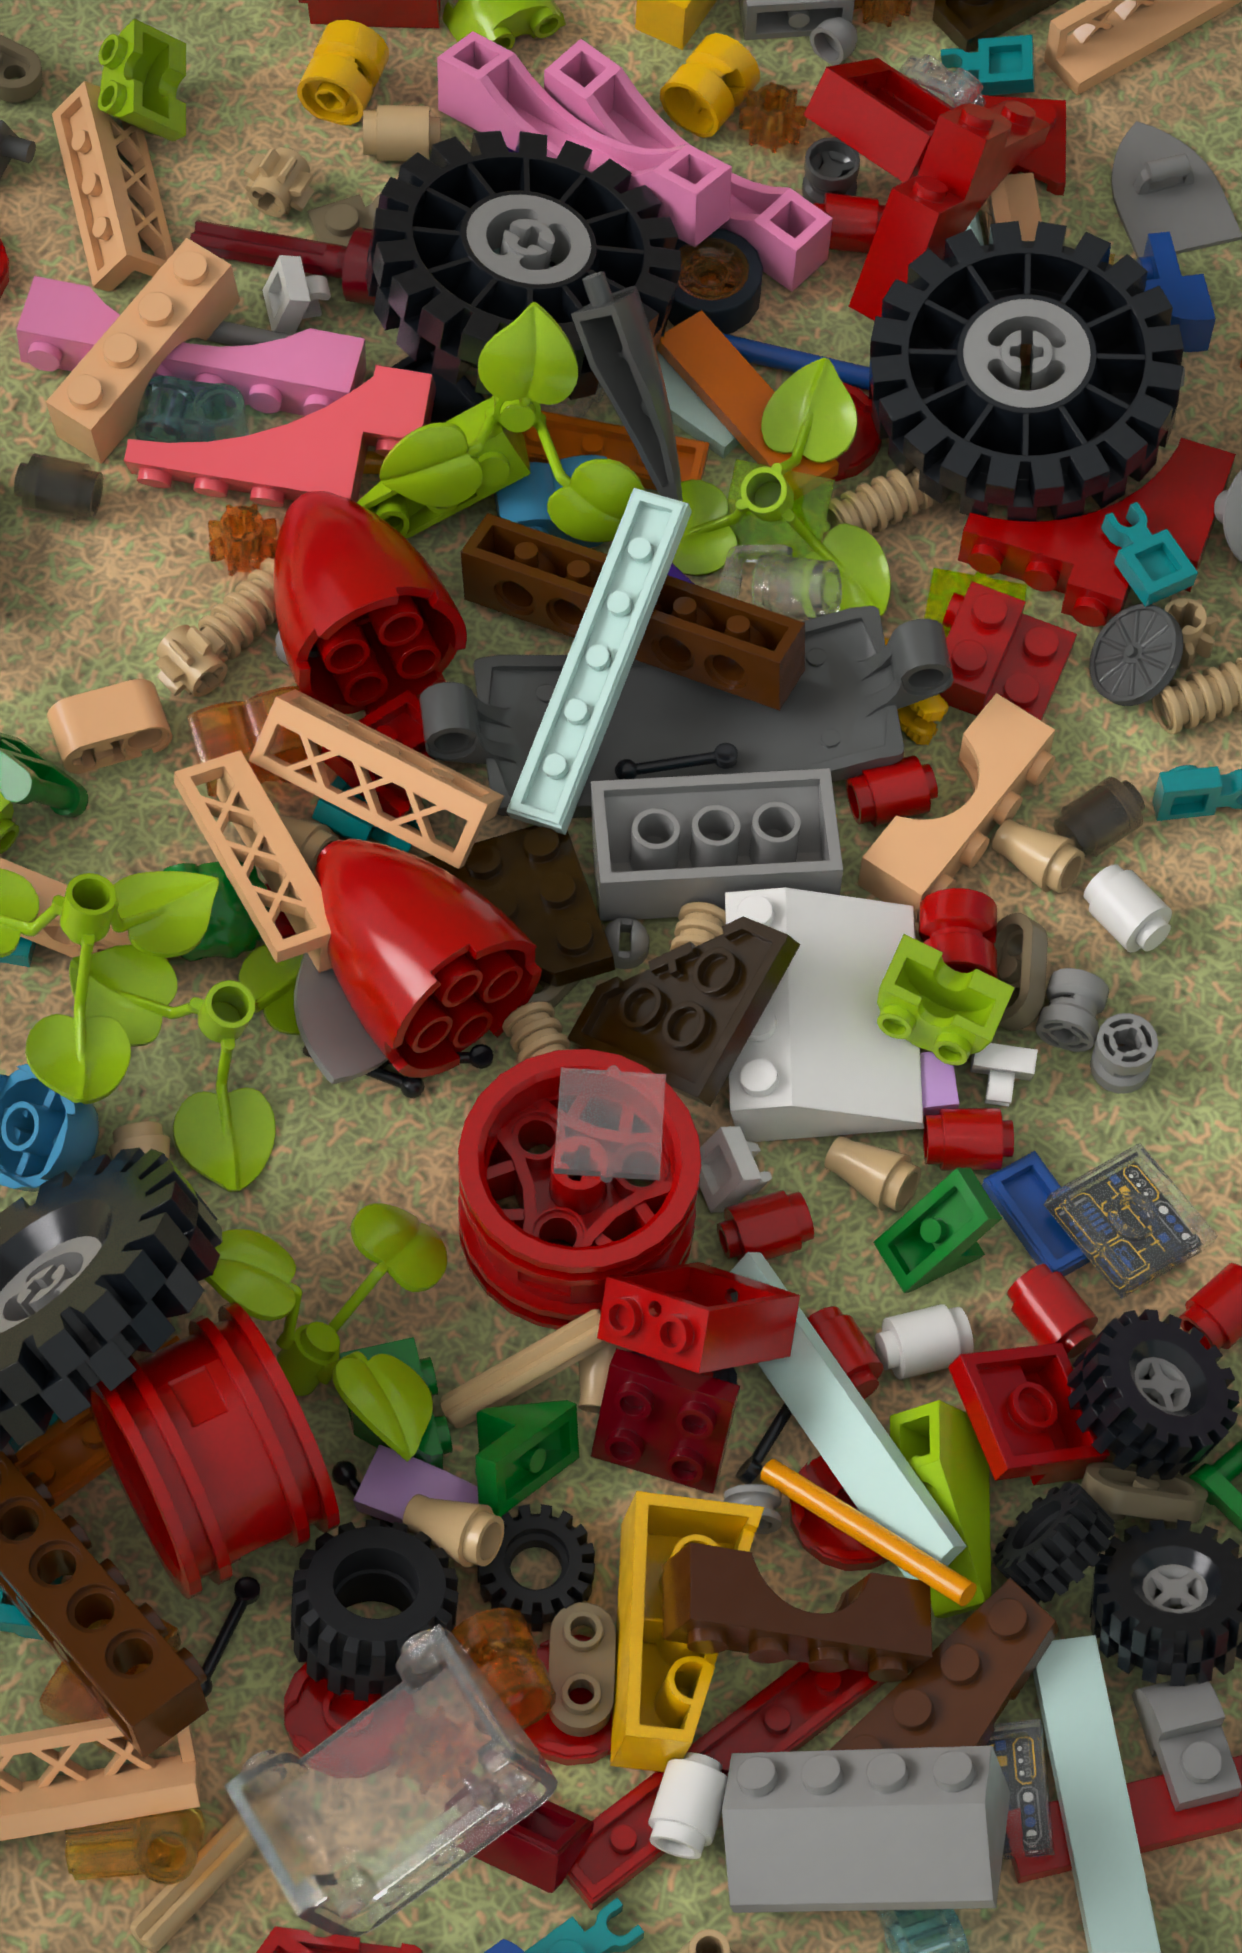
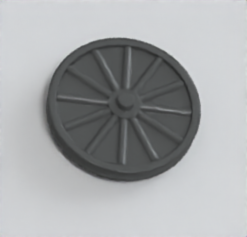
[1089,604,1183,706]

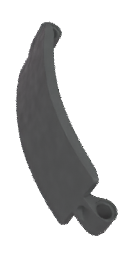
[420,606,954,818]

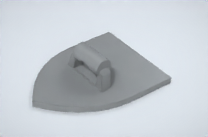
[1111,121,1242,258]
[294,953,388,1085]

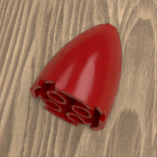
[274,491,467,715]
[313,839,542,1078]

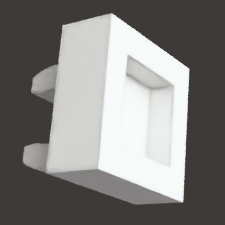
[262,255,331,335]
[970,1043,1038,1107]
[699,1126,772,1213]

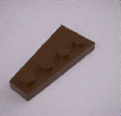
[830,1578,1059,1750]

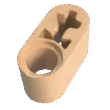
[47,679,172,774]

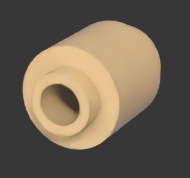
[363,105,441,161]

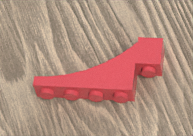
[124,365,437,507]

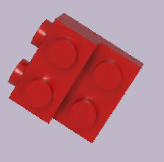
[940,581,1077,721]
[948,1342,1110,1486]

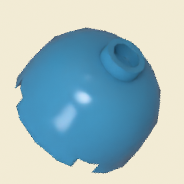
[0,1064,99,1192]

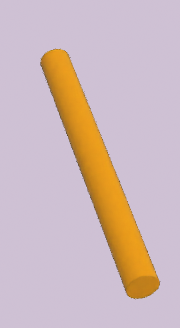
[760,1459,976,1606]

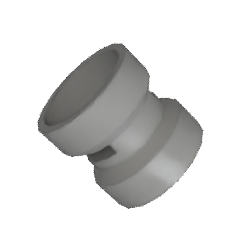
[1036,968,1109,1052]
[1090,1013,1158,1094]

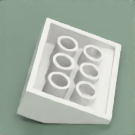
[725,887,924,1142]

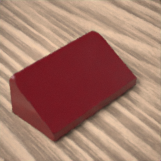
[442,1770,594,1893]

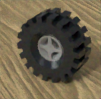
[1067,1309,1239,1480]
[1090,1519,1242,1686]

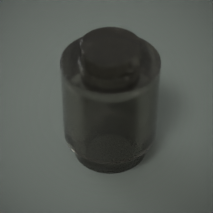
[14,453,103,521]
[1053,776,1145,857]

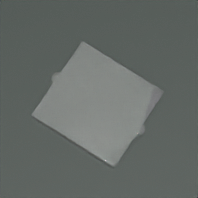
[554,1065,666,1183]

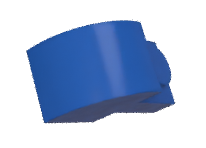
[1136,231,1216,352]

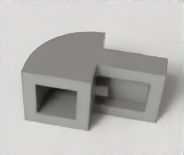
[1132,1675,1242,1812]

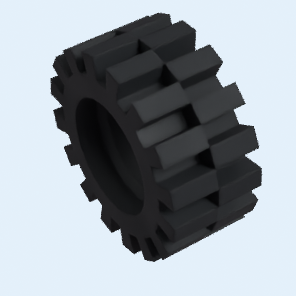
[993,1482,1116,1603]
[478,1504,595,1632]

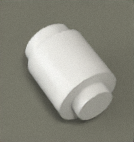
[1083,864,1172,952]
[875,1304,974,1380]
[648,1752,727,1859]

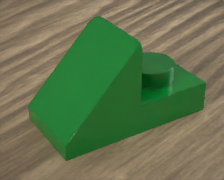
[873,1168,1002,1293]
[475,1400,580,1517]

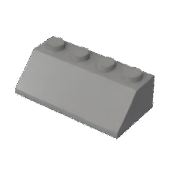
[591,768,843,921]
[722,1746,1011,1913]

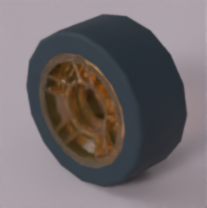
[668,229,763,334]

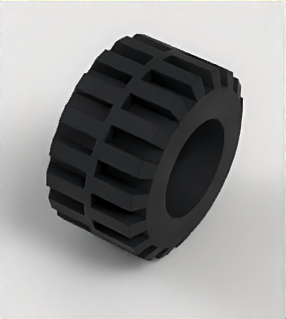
[290,1519,459,1702]

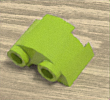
[442,0,566,50]
[98,18,186,141]
[877,934,1015,1066]

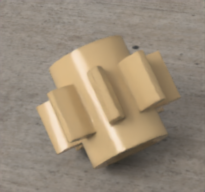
[244,147,314,217]
[1160,594,1218,670]
[155,625,228,697]

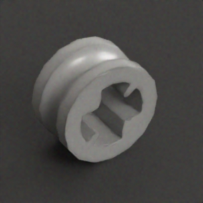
[724,1484,782,1534]

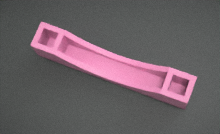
[437,31,732,247]
[544,39,833,292]
[16,276,366,416]

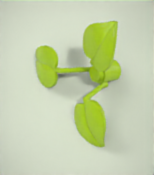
[379,302,645,542]
[672,358,891,617]
[0,869,219,1104]
[69,944,303,1192]
[204,1203,447,1462]

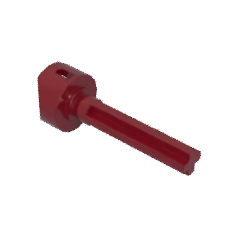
[190,220,376,306]

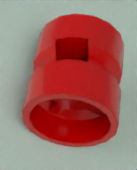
[919,888,997,978]

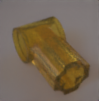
[65,1807,206,1885]

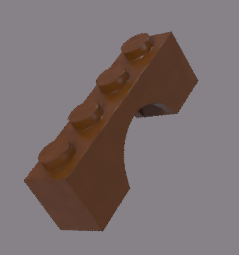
[663,1542,932,1682]

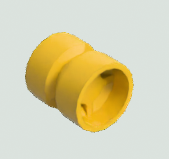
[297,20,389,125]
[660,33,760,138]

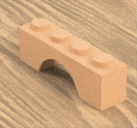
[46,238,240,464]
[858,693,1055,923]

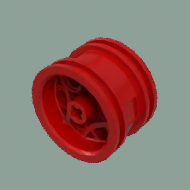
[458,1049,701,1330]
[89,1302,340,1600]

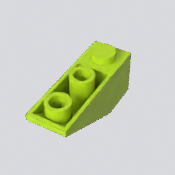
[356,396,531,539]
[890,1400,992,1618]

